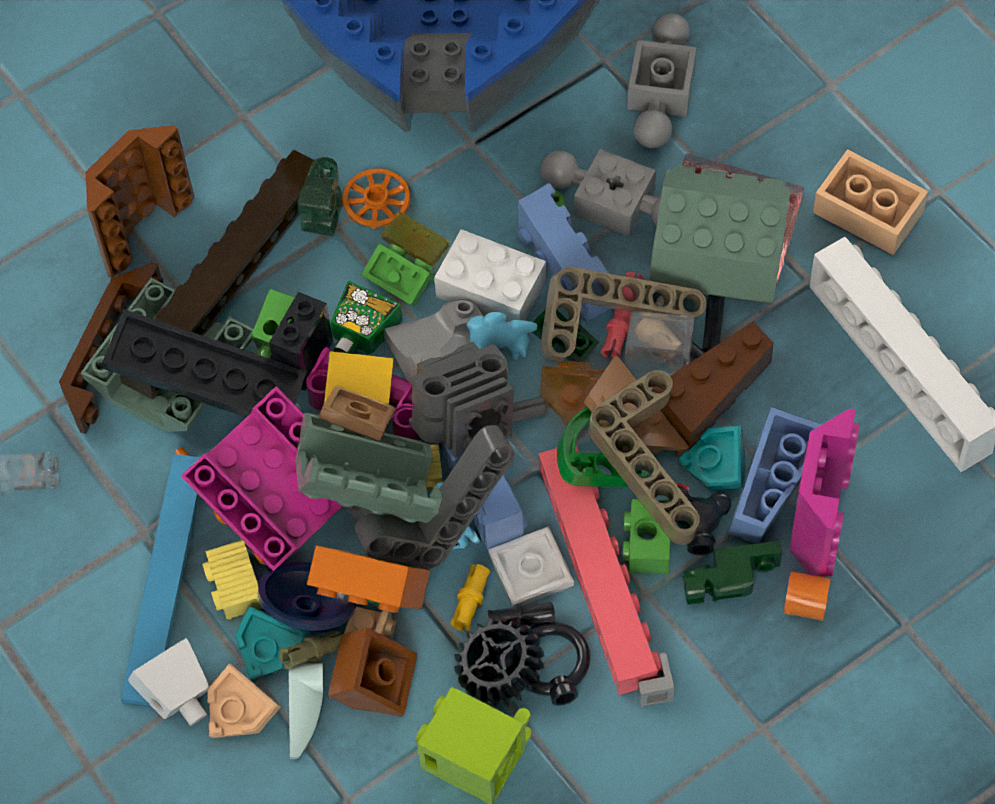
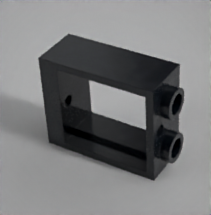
[269,292,333,391]

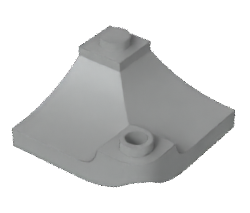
[384,300,509,381]

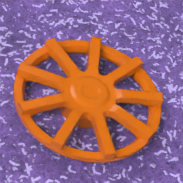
[342,168,411,229]

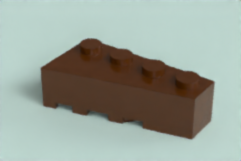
[652,321,774,450]

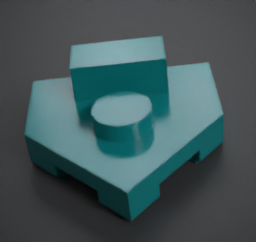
[677,425,745,491]
[235,606,310,681]

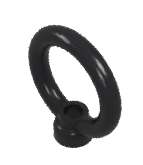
[515,622,591,706]

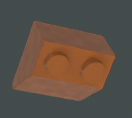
[328,627,417,716]

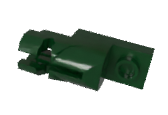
[683,541,782,605]

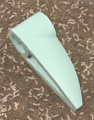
[289,663,323,759]

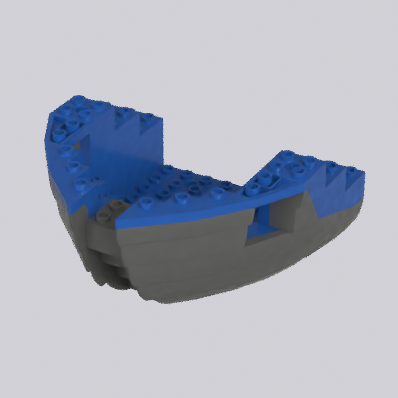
[281,0,600,132]

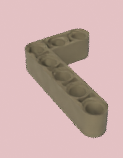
[541,267,706,361]
[588,370,700,545]

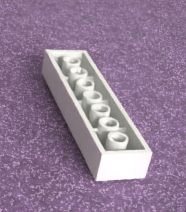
[810,237,995,472]

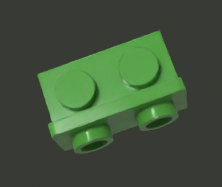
[361,243,435,307]

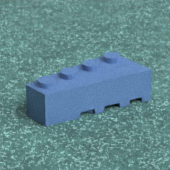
[517,183,611,322]
[439,441,527,554]

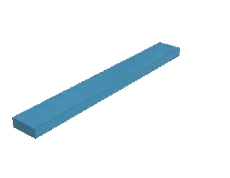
[121,454,200,707]

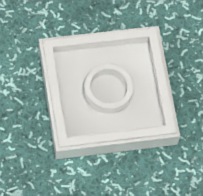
[488,526,574,607]

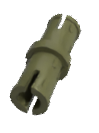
[279,630,342,669]

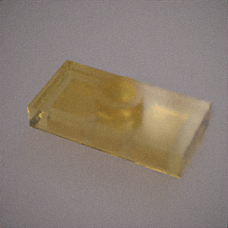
[381,212,450,267]

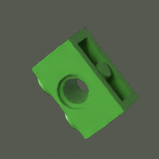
[623,499,671,574]

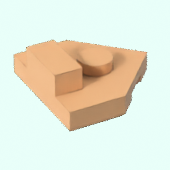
[207,663,281,738]

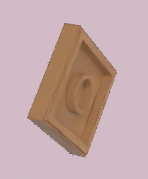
[319,386,396,441]

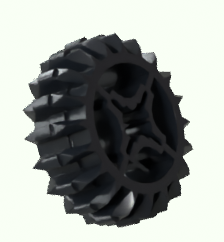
[454,616,545,707]

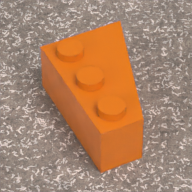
[307,545,430,613]

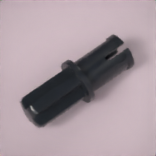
[488,602,555,625]

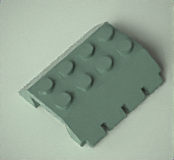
[649,165,791,304]
[295,413,442,523]

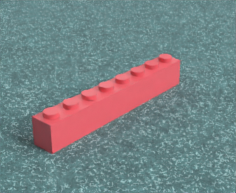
[538,444,662,695]

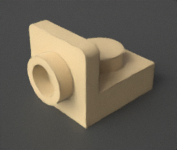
[344,606,396,639]

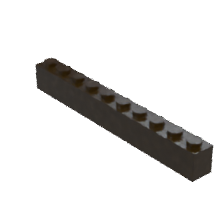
[120,149,325,400]

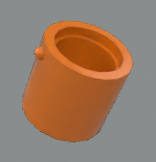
[783,571,831,621]

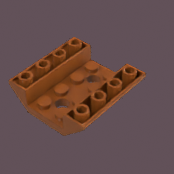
[86,125,195,279]

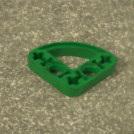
[557,407,649,487]

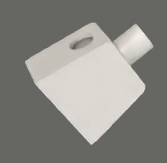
[128,638,209,726]

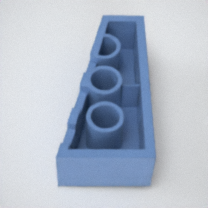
[727,407,821,544]

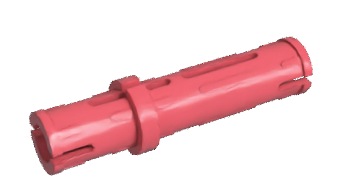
[601,272,644,360]

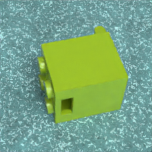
[415,687,531,804]

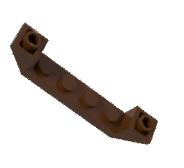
[59,262,163,434]

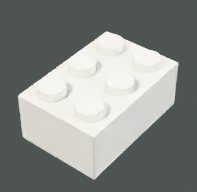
[434,229,546,322]

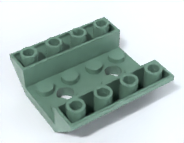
[81,278,253,432]

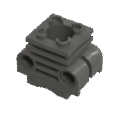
[409,342,514,458]

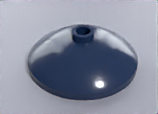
[257,562,357,631]

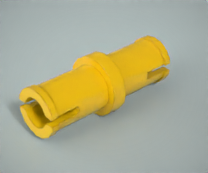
[450,564,490,631]

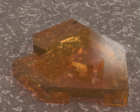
[540,360,605,426]

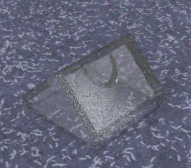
[625,310,695,376]

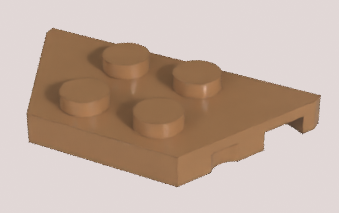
[584,356,689,456]

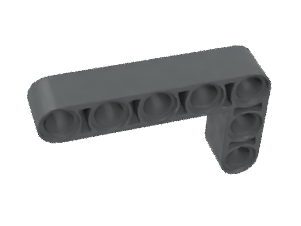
[354,425,515,568]

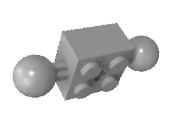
[628,13,697,149]
[540,149,661,237]

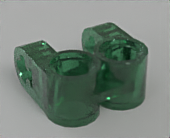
[298,157,343,237]

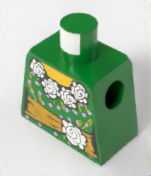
[331,281,402,354]

